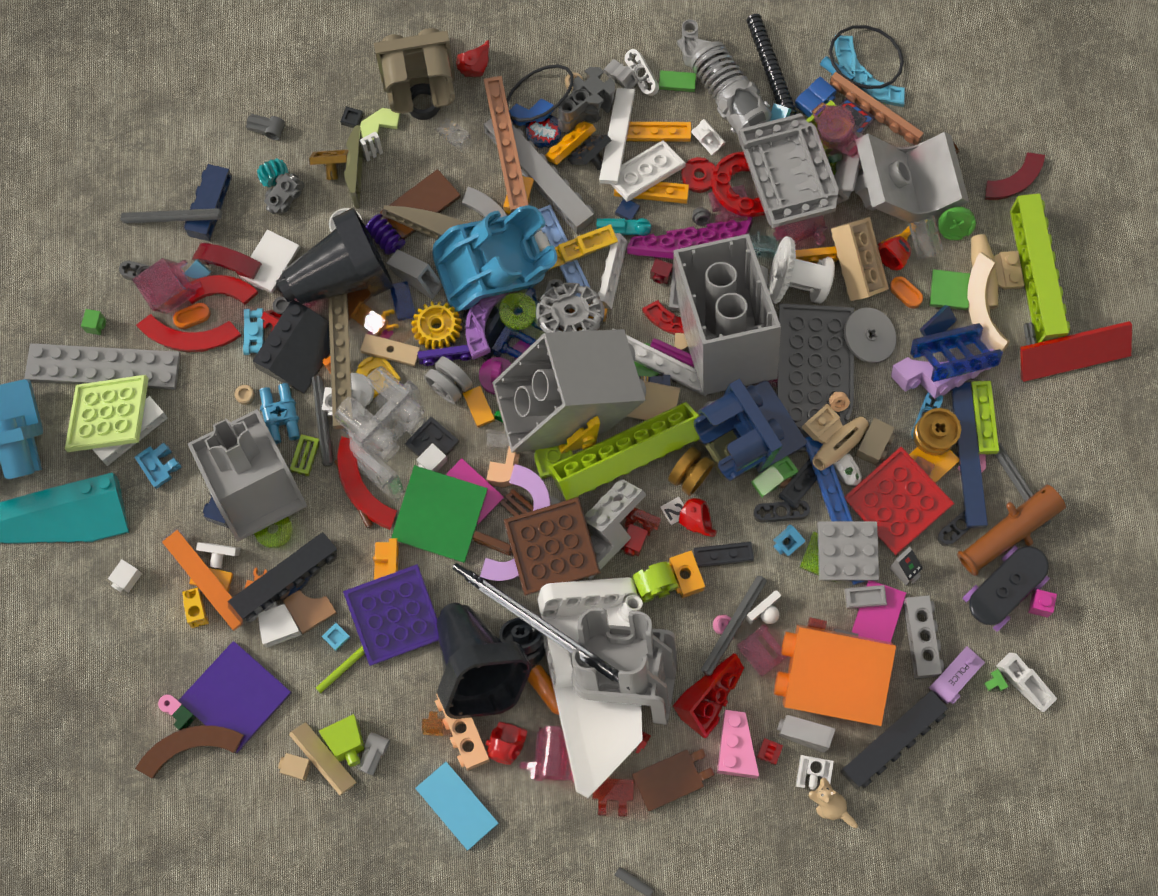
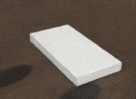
[611,140,686,202]

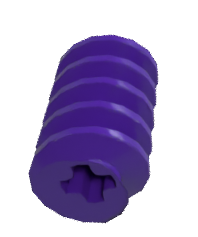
[366,214,406,255]

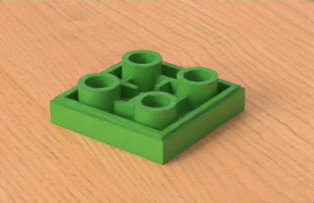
[930,269,971,310]

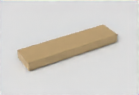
[289,722,357,795]

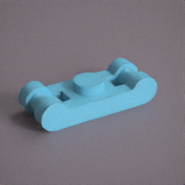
[243,308,264,355]

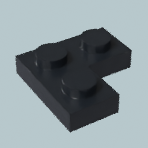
[405,416,459,457]

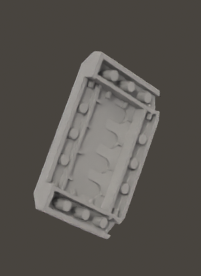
[739,113,839,228]

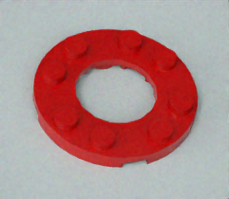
[711,152,765,217]

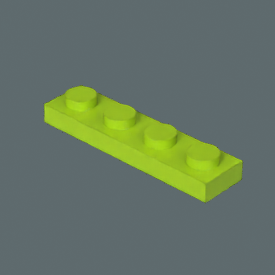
[971,381,999,454]

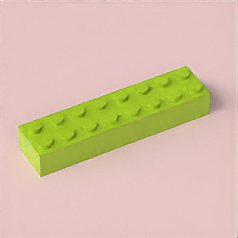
[1010,193,1070,343]
[548,402,700,501]

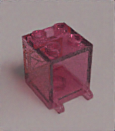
[132,258,202,314]

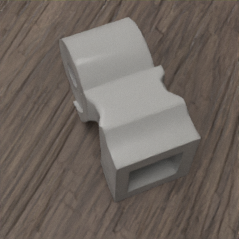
[603,59,639,89]

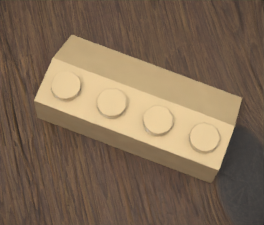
[831,217,889,301]

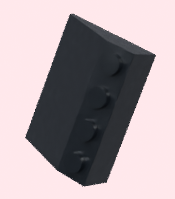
[253,300,330,394]

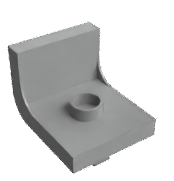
[855,132,969,223]
[188,409,307,542]

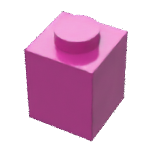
[1028,589,1057,618]

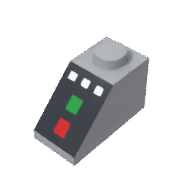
[889,547,923,585]

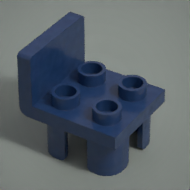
[694,378,807,481]

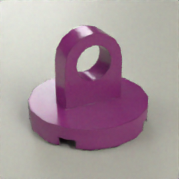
[479,357,512,395]

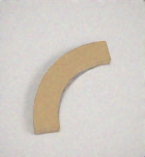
[968,252,1010,357]

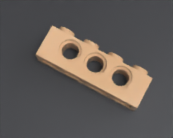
[435,694,490,771]

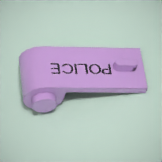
[929,646,985,704]

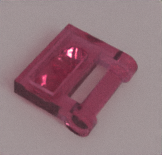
[737,624,788,677]

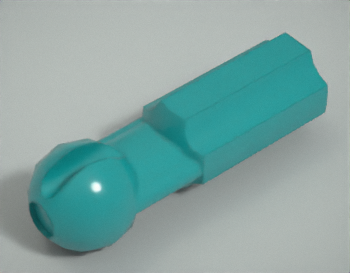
[597,218,651,236]

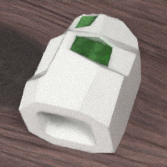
[833,453,862,487]

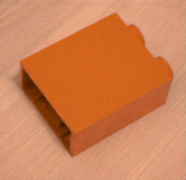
[774,624,896,726]

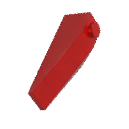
[673,653,744,738]

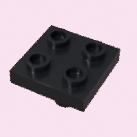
[567,135,612,170]

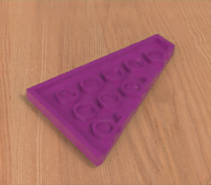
[627,217,753,259]

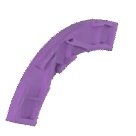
[466,292,511,360]

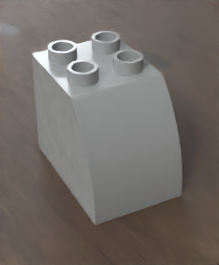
[673,234,781,395]
[492,329,646,453]

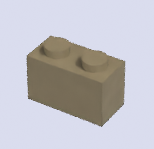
[855,418,895,465]

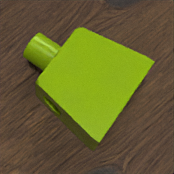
[319,714,364,767]

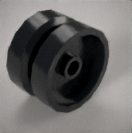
[499,617,545,666]

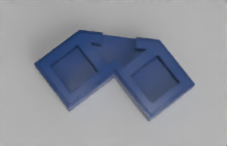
[509,98,554,126]

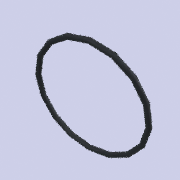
[829,25,904,89]
[506,64,574,122]

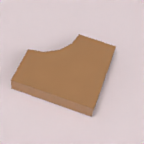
[283,590,337,634]

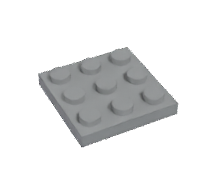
[817,521,879,581]

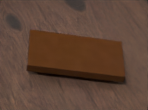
[380,169,461,240]

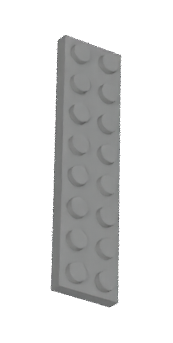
[24,343,181,390]

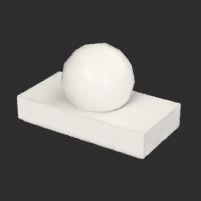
[746,591,781,625]

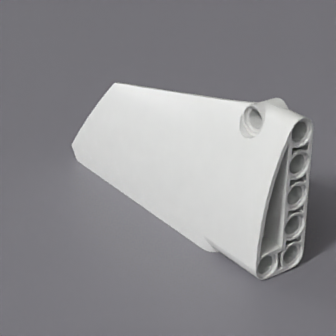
[537,577,643,798]

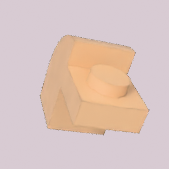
[487,446,520,487]

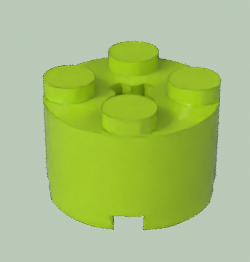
[633,561,679,603]

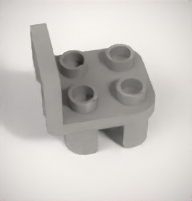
[571,608,677,725]

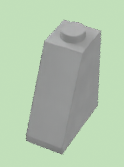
[386,249,443,299]
[777,715,835,753]

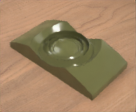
[344,125,363,208]

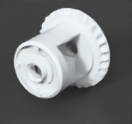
[768,236,835,304]

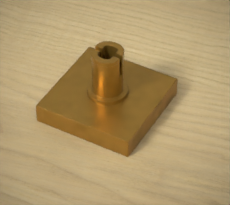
[309,149,349,180]

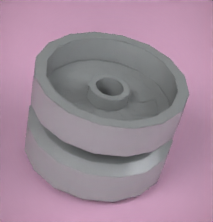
[424,356,473,404]

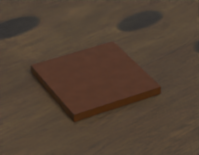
[504,497,601,596]

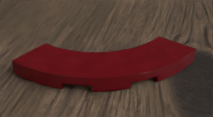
[985,152,1045,200]

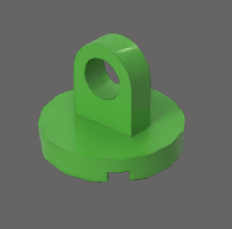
[938,206,976,240]

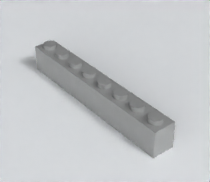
[484,119,594,234]

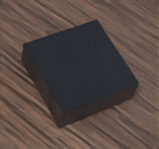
[340,106,364,128]

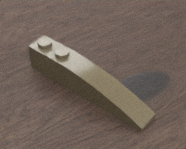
[382,205,471,240]

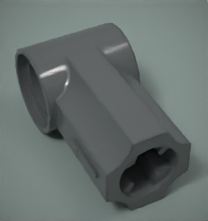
[246,114,285,140]

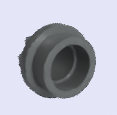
[692,207,710,226]

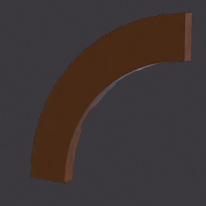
[135,725,245,779]

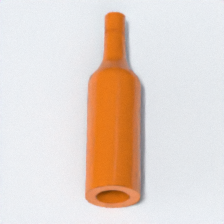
[528,665,559,715]

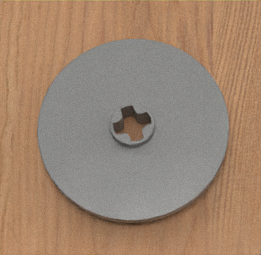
[844,308,896,363]

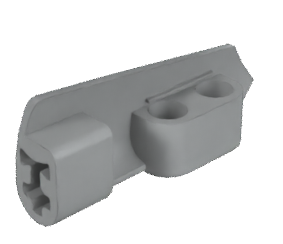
[834,131,864,204]

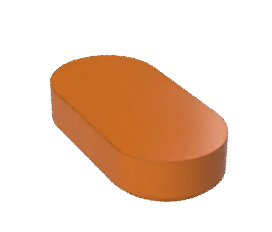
[890,276,923,309]
[173,303,211,329]

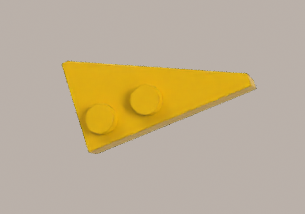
[558,416,600,454]

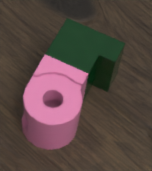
[158,695,197,730]

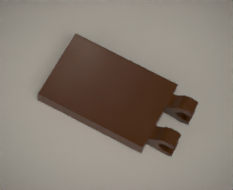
[632,749,715,812]

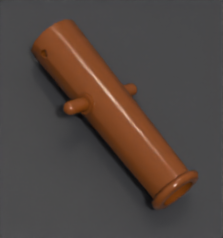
[957,484,1066,576]

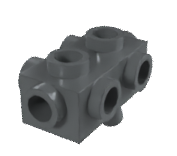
[264,173,305,214]

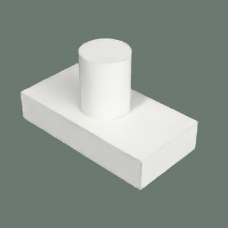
[196,542,240,568]

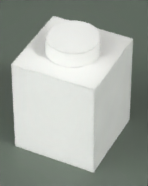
[416,443,447,472]
[108,559,142,593]

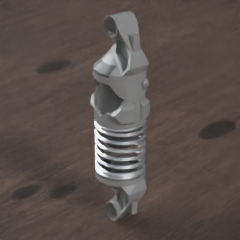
[677,19,772,145]

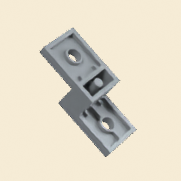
[585,479,646,580]

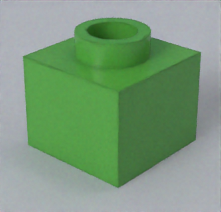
[81,309,106,335]

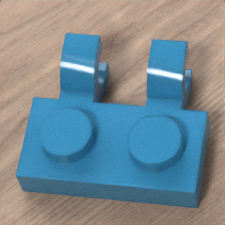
[134,443,182,489]

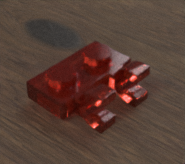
[624,508,662,537]
[592,779,634,817]

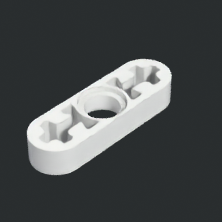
[625,49,659,96]

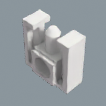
[795,755,834,790]

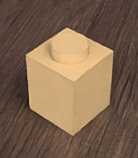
[278,753,312,781]

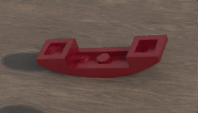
[192,243,262,280]

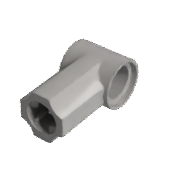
[357,732,390,776]

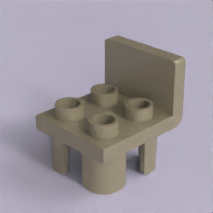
[374,28,455,113]

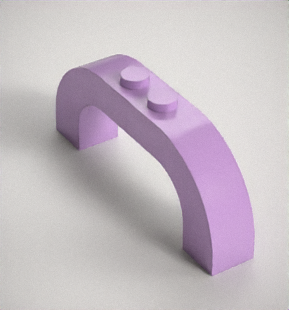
[480,464,551,581]

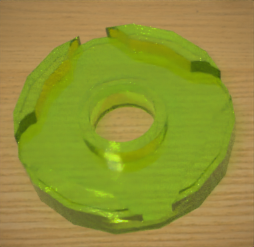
[499,293,536,330]
[254,517,293,548]

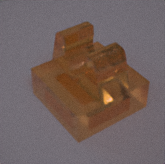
[422,711,444,736]

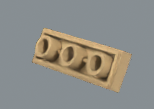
[360,334,420,367]

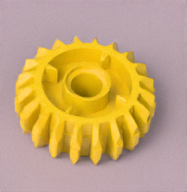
[411,301,462,350]

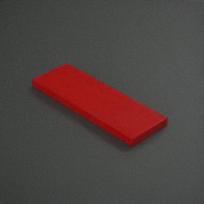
[1020,321,1132,382]

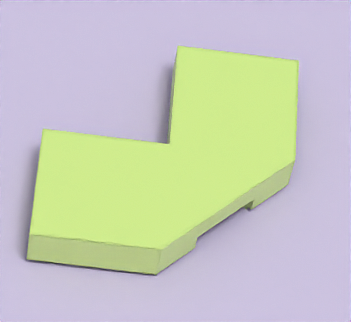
[360,108,401,143]

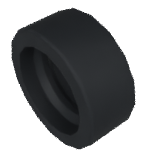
[409,83,440,120]

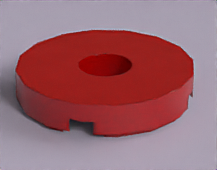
[681,157,716,193]

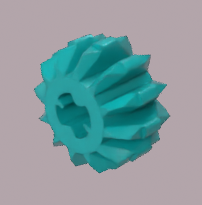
[257,158,289,188]

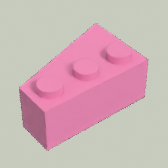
[717,710,759,779]

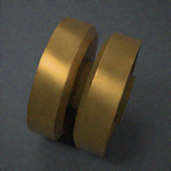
[913,408,961,456]
[668,446,715,496]

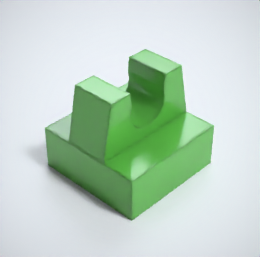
[985,669,1008,692]

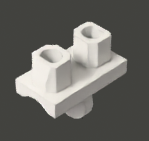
[691,119,726,155]

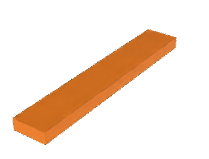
[162,530,242,631]

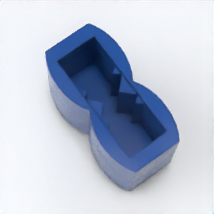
[795,76,836,118]

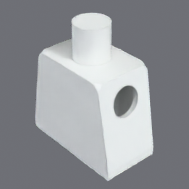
[258,601,302,648]

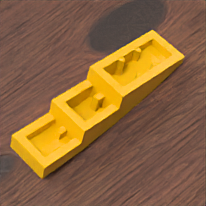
[549,224,618,270]

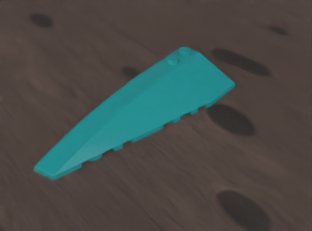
[0,472,129,544]

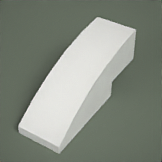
[996,653,1057,712]

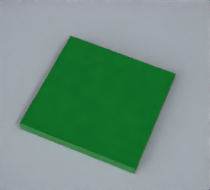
[391,465,488,563]

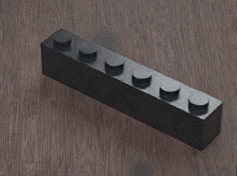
[228,532,337,625]
[840,690,948,790]

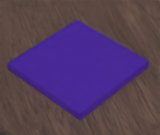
[343,564,439,666]
[178,641,292,753]

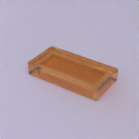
[350,301,389,337]

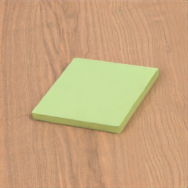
[65,375,149,452]

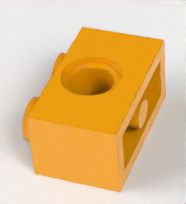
[669,550,705,598]

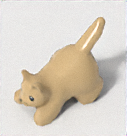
[808,777,858,828]

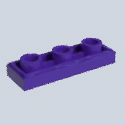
[417,345,472,366]

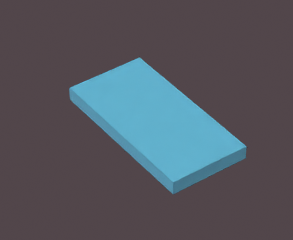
[415,762,499,851]

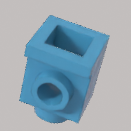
[773,524,805,556]

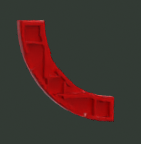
[136,314,242,352]
[337,436,397,530]

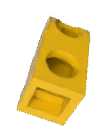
[182,587,209,628]

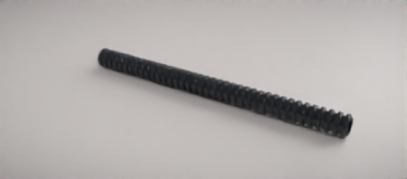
[746,14,797,116]

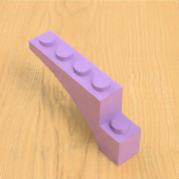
[891,349,997,399]

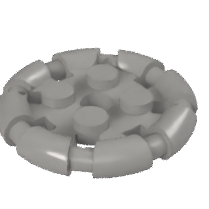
[536,283,605,332]

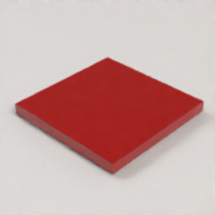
[844,447,955,556]

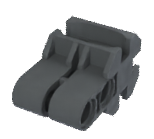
[558,67,615,132]

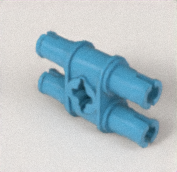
[259,383,300,444]

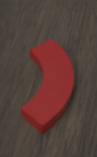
[179,275,258,305]
[642,300,684,335]

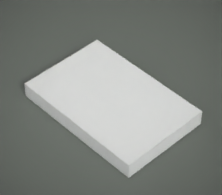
[239,230,300,294]

